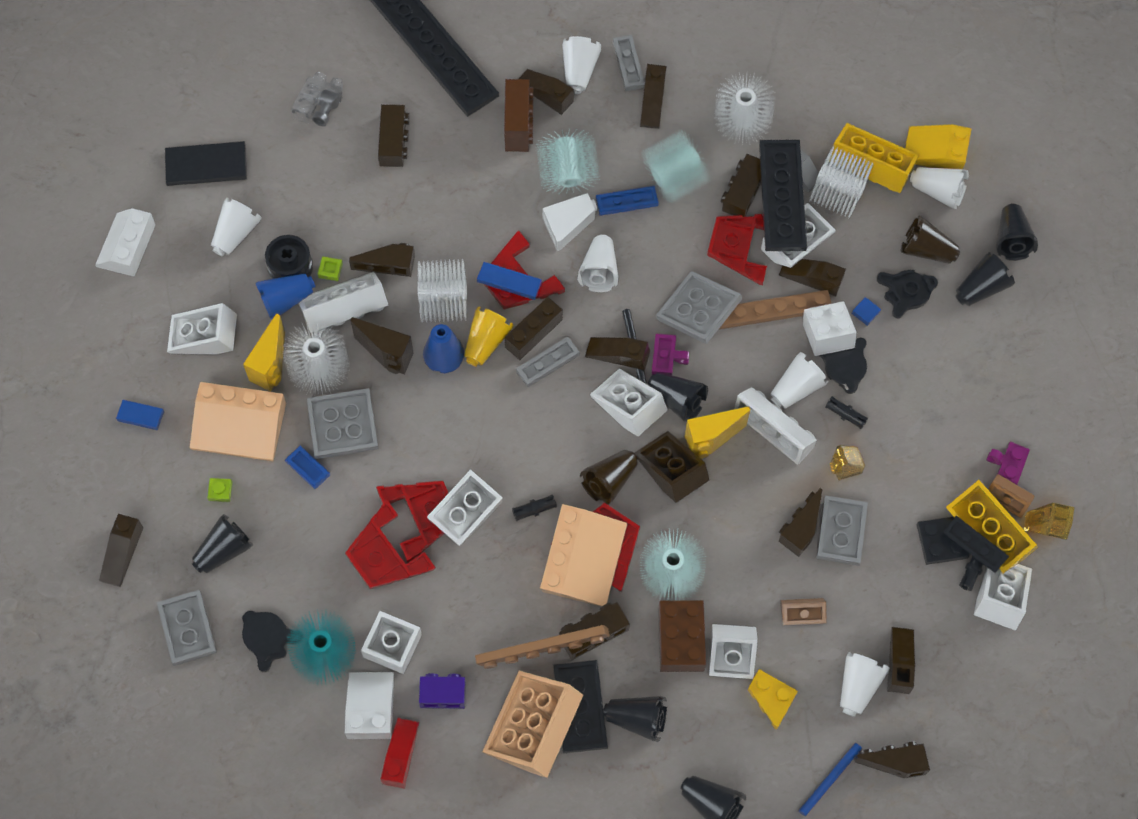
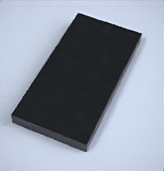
[165,141,247,186]
[553,660,608,754]

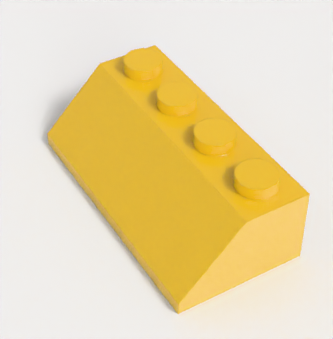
[829,123,919,193]
[946,480,1038,574]

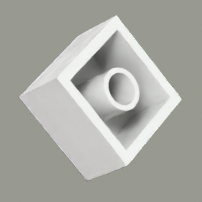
[803,301,857,356]
[361,611,422,674]

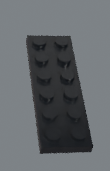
[759,139,807,251]

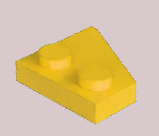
[748,669,798,729]

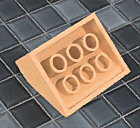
[190,382,286,461]
[540,504,627,607]
[482,671,583,778]

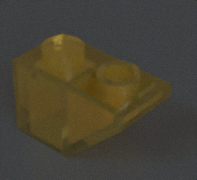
[830,445,865,480]
[1024,503,1074,540]

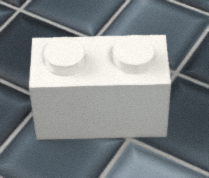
[709,624,757,679]

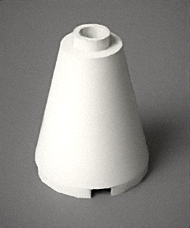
[562,36,601,94]
[910,167,969,209]
[211,197,262,257]
[578,235,619,292]
[770,352,829,409]
[840,652,890,717]

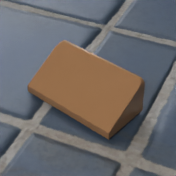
[988,474,1035,518]
[781,598,827,625]

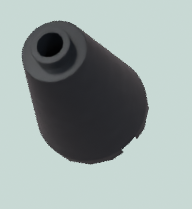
[996,204,1038,261]
[956,252,1015,306]
[648,372,708,422]
[192,514,253,573]
[603,696,667,742]
[681,776,746,819]

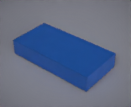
[116,400,164,430]
[285,445,330,489]

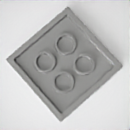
[656,271,742,344]
[307,388,379,459]

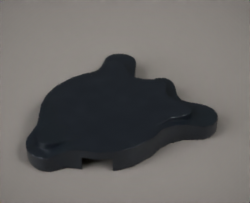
[877,270,938,319]
[819,338,867,394]
[242,611,303,672]

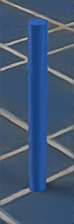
[799,743,862,816]

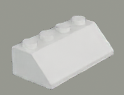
[298,272,388,333]
[734,387,817,465]

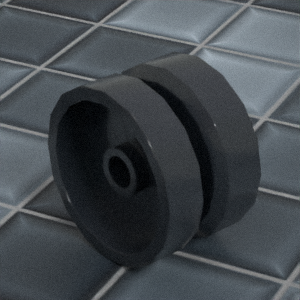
[265,235,313,279]

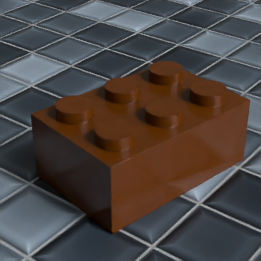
[504,79,533,152]
[658,600,706,672]

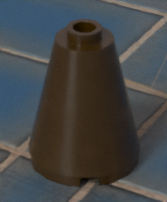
[901,216,960,264]
[580,450,638,505]

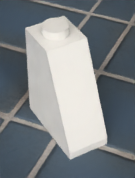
[543,193,597,251]

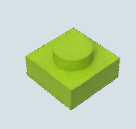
[317,256,343,281]
[207,478,232,502]

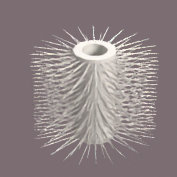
[714,73,776,145]
[810,146,873,217]
[417,259,467,322]
[282,322,350,396]

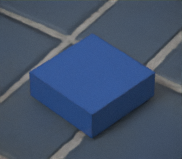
[851,297,881,326]

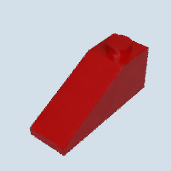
[380,718,420,789]

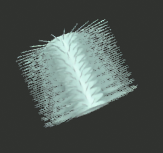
[536,129,600,194]
[642,130,710,203]
[640,528,706,601]

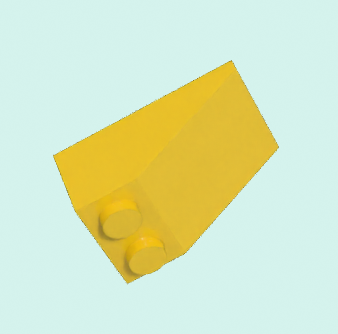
[905,124,972,169]
[243,313,285,392]
[684,406,750,459]

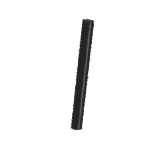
[622,309,647,384]

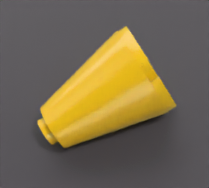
[464,307,514,367]

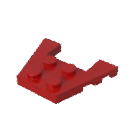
[707,214,767,286]
[485,231,565,310]
[376,481,448,563]
[345,500,436,589]
[551,503,640,592]

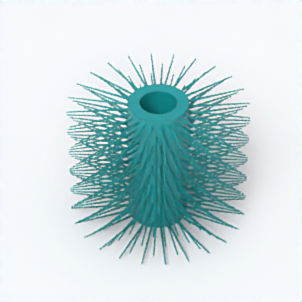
[286,609,356,686]

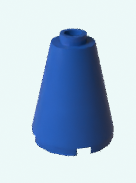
[255,273,316,321]
[423,324,464,374]

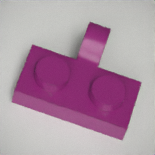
[652,334,689,375]
[986,441,1030,485]

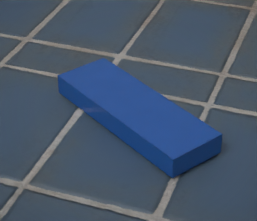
[596,186,659,216]
[477,262,542,300]

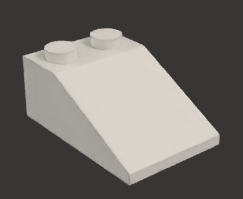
[167,303,237,354]
[590,369,668,436]
[427,469,503,546]
[974,564,1032,631]
[345,672,394,739]

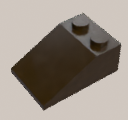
[350,317,414,375]
[635,431,710,503]

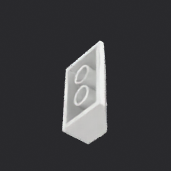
[761,203,836,268]
[95,208,156,277]

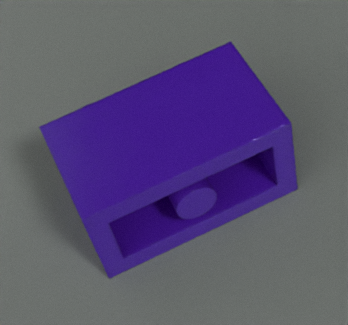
[419,673,466,709]

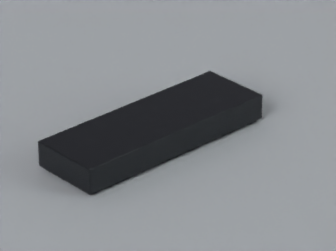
[943,516,1009,574]

